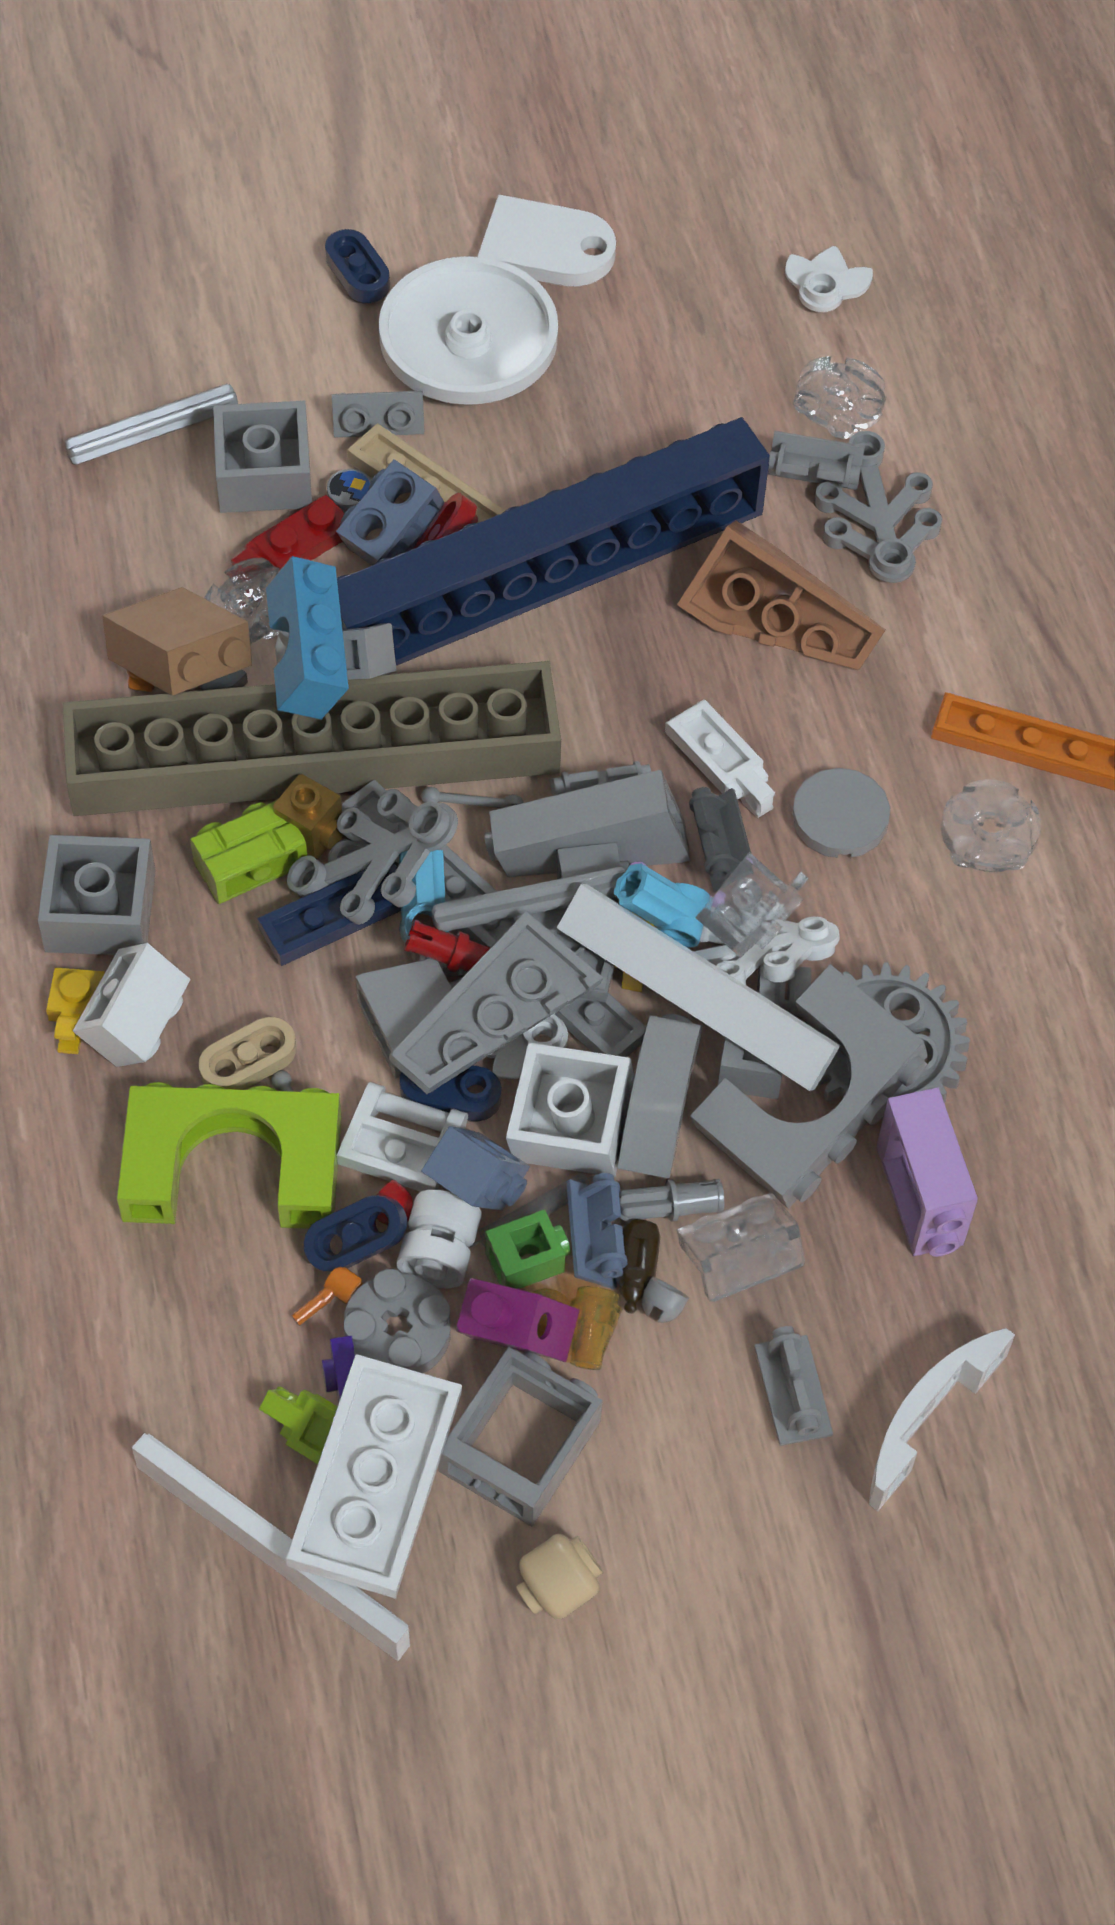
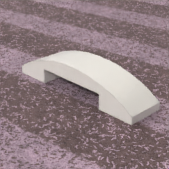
[869,1328,1015,1511]

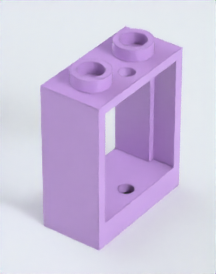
[877,1087,978,1256]

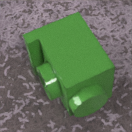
[485,1209,571,1289]

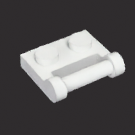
[337,1082,468,1192]

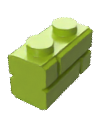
[190,800,307,904]

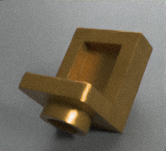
[273,774,343,860]

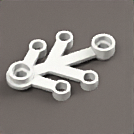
[693,902,840,985]

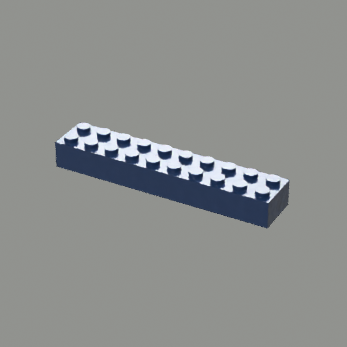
[337,417,770,666]

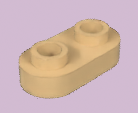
[199,1017,296,1090]

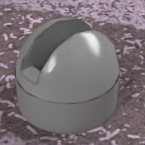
[641,1277,689,1323]

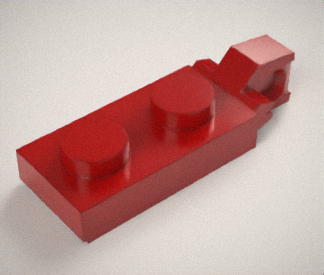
[231,494,345,588]

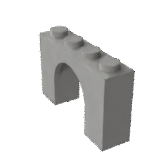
[690,964,928,1209]

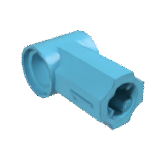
[399,850,449,943]
[614,863,710,947]

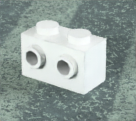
[73,943,191,1067]

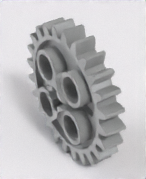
[805,963,970,1122]

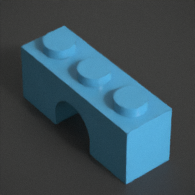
[266,556,349,719]

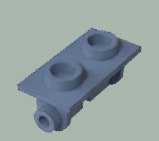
[566,1173,627,1289]

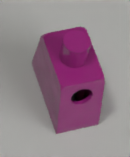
[456,1278,580,1362]

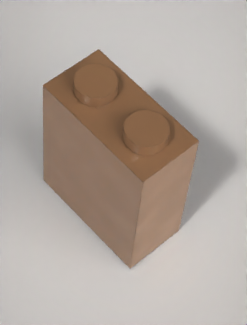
[102,587,252,696]

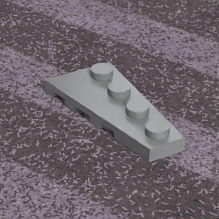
[388,911,603,1094]

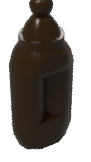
[616,1219,661,1314]

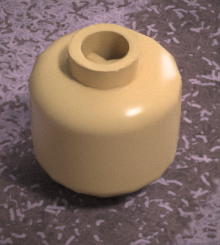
[516,1534,603,1619]

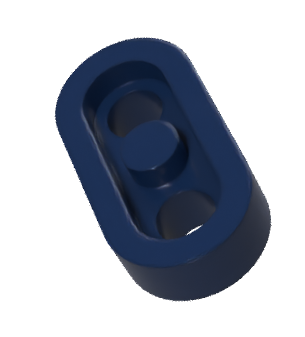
[325,229,390,303]
[400,1065,502,1122]
[304,1195,407,1272]

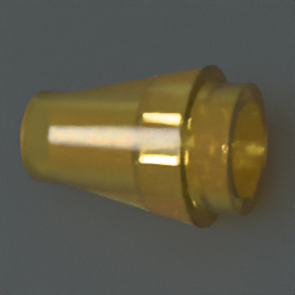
[570,1286,622,1370]

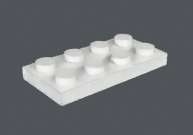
[286,1354,462,1599]

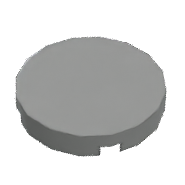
[792,768,891,858]

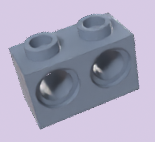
[336,459,445,566]
[421,1126,531,1211]

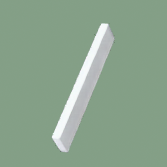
[557,884,840,1091]
[132,1433,410,1661]

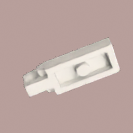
[665,700,775,818]

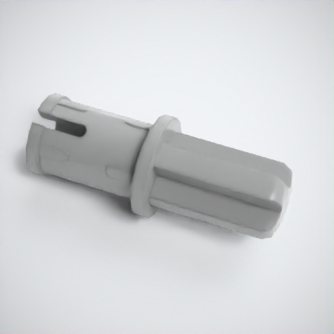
[619,1179,725,1222]

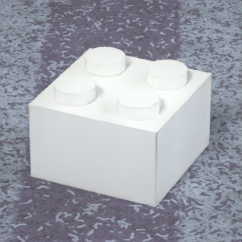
[506,1042,635,1177]

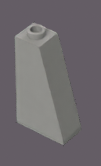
[485,770,690,877]

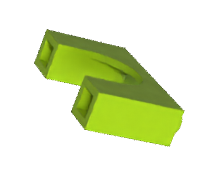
[117,1082,342,1229]

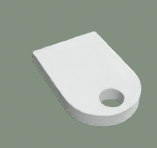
[478,195,616,286]

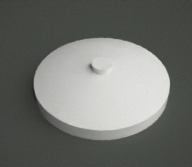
[379,256,558,405]

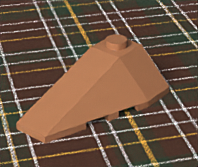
[677,520,886,670]

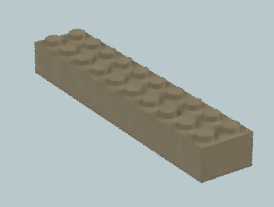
[63,661,561,817]

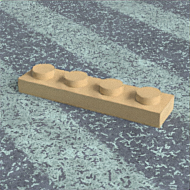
[347,423,505,523]

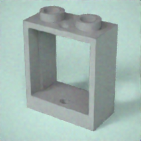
[439,1346,603,1527]

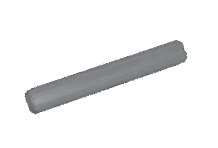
[65,384,238,465]
[432,867,626,932]

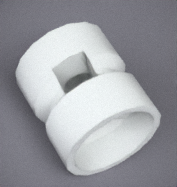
[397,1190,482,1289]

